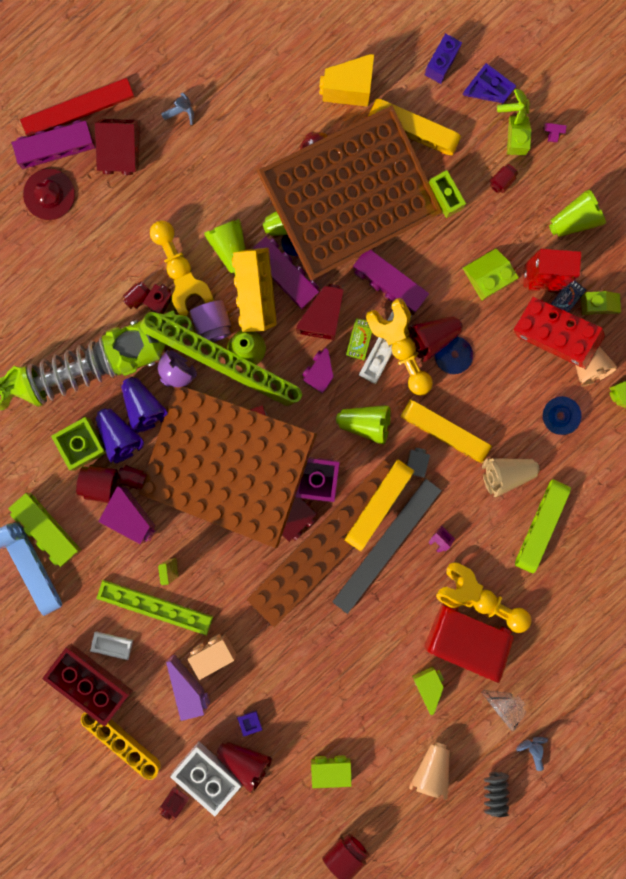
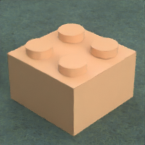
[188,634,237,680]

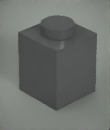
[406,447,430,478]

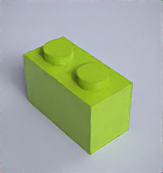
[429,170,466,218]
[311,755,352,788]

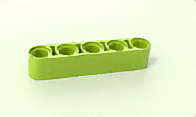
[515,479,571,574]

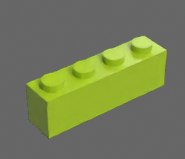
[8,493,82,567]

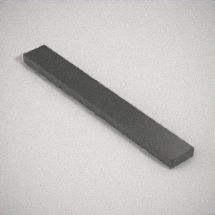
[332,479,442,614]

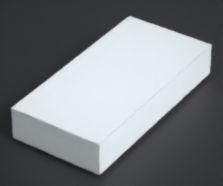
[90,631,133,660]

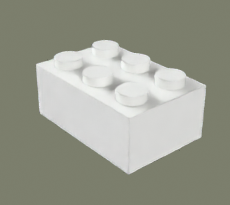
[170,742,242,816]

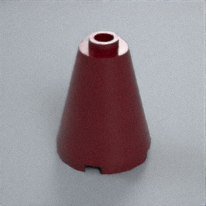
[408,316,463,362]
[216,742,273,793]

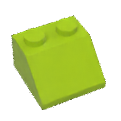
[462,249,519,301]

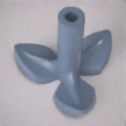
[161,93,194,125]
[516,737,548,771]

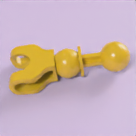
[150,220,214,317]
[366,298,433,395]
[437,563,531,633]

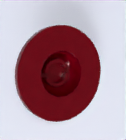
[23,169,75,220]

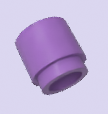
[190,300,231,342]

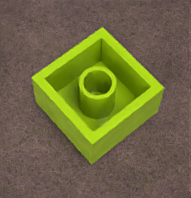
[51,417,106,471]

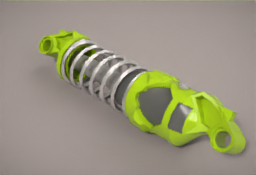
[0,310,195,410]

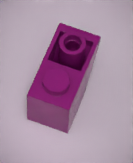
[302,348,333,394]

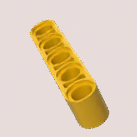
[368,99,461,155]
[400,400,492,464]
[344,460,414,551]
[81,712,161,780]

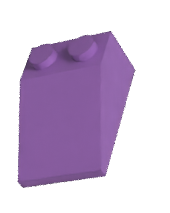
[166,655,210,721]

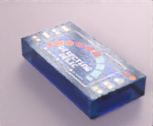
[551,280,586,313]

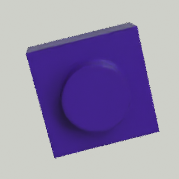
[238,710,263,736]

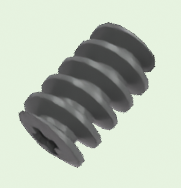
[484,772,509,817]

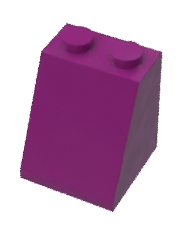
[296,457,339,502]
[98,486,155,544]

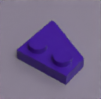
[463,63,516,103]

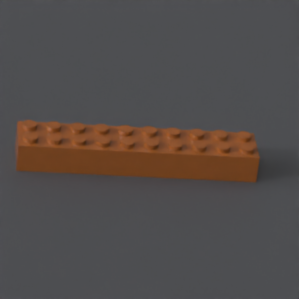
[246,460,412,627]

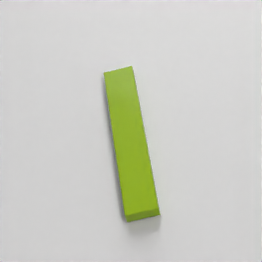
[96,580,213,636]

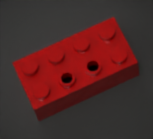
[523,249,581,293]
[513,297,605,370]

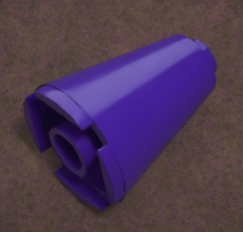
[121,377,168,433]
[95,408,144,463]

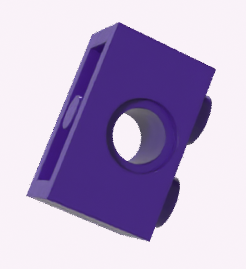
[425,33,462,84]

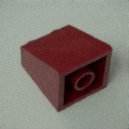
[95,118,140,175]
[296,284,344,341]
[282,497,317,542]

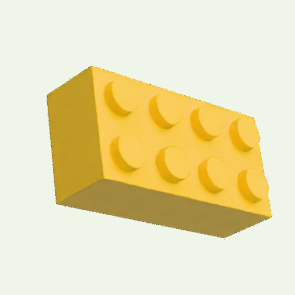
[232,248,277,332]

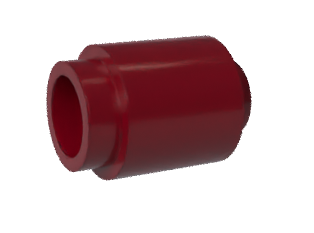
[490,164,518,193]
[123,281,150,309]
[117,465,147,489]

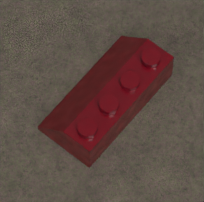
[42,643,133,727]

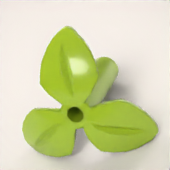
[497,89,530,124]

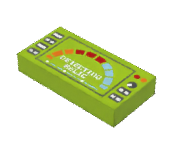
[346,318,372,361]

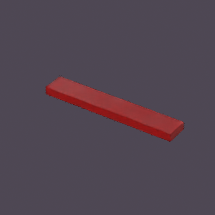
[20,78,135,137]

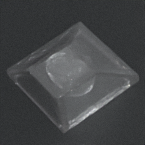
[481,690,527,731]

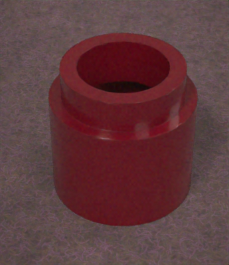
[76,465,118,503]
[322,833,370,879]

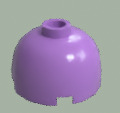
[158,350,197,387]

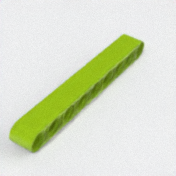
[140,312,302,406]

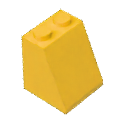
[319,54,374,107]

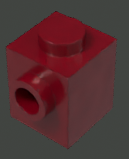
[143,284,172,314]

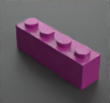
[11,120,96,169]
[252,236,319,311]
[353,250,429,315]

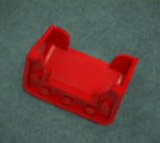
[424,604,514,683]

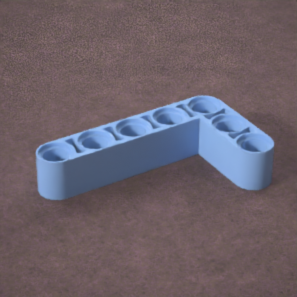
[0,522,62,616]

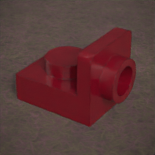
[158,787,190,821]

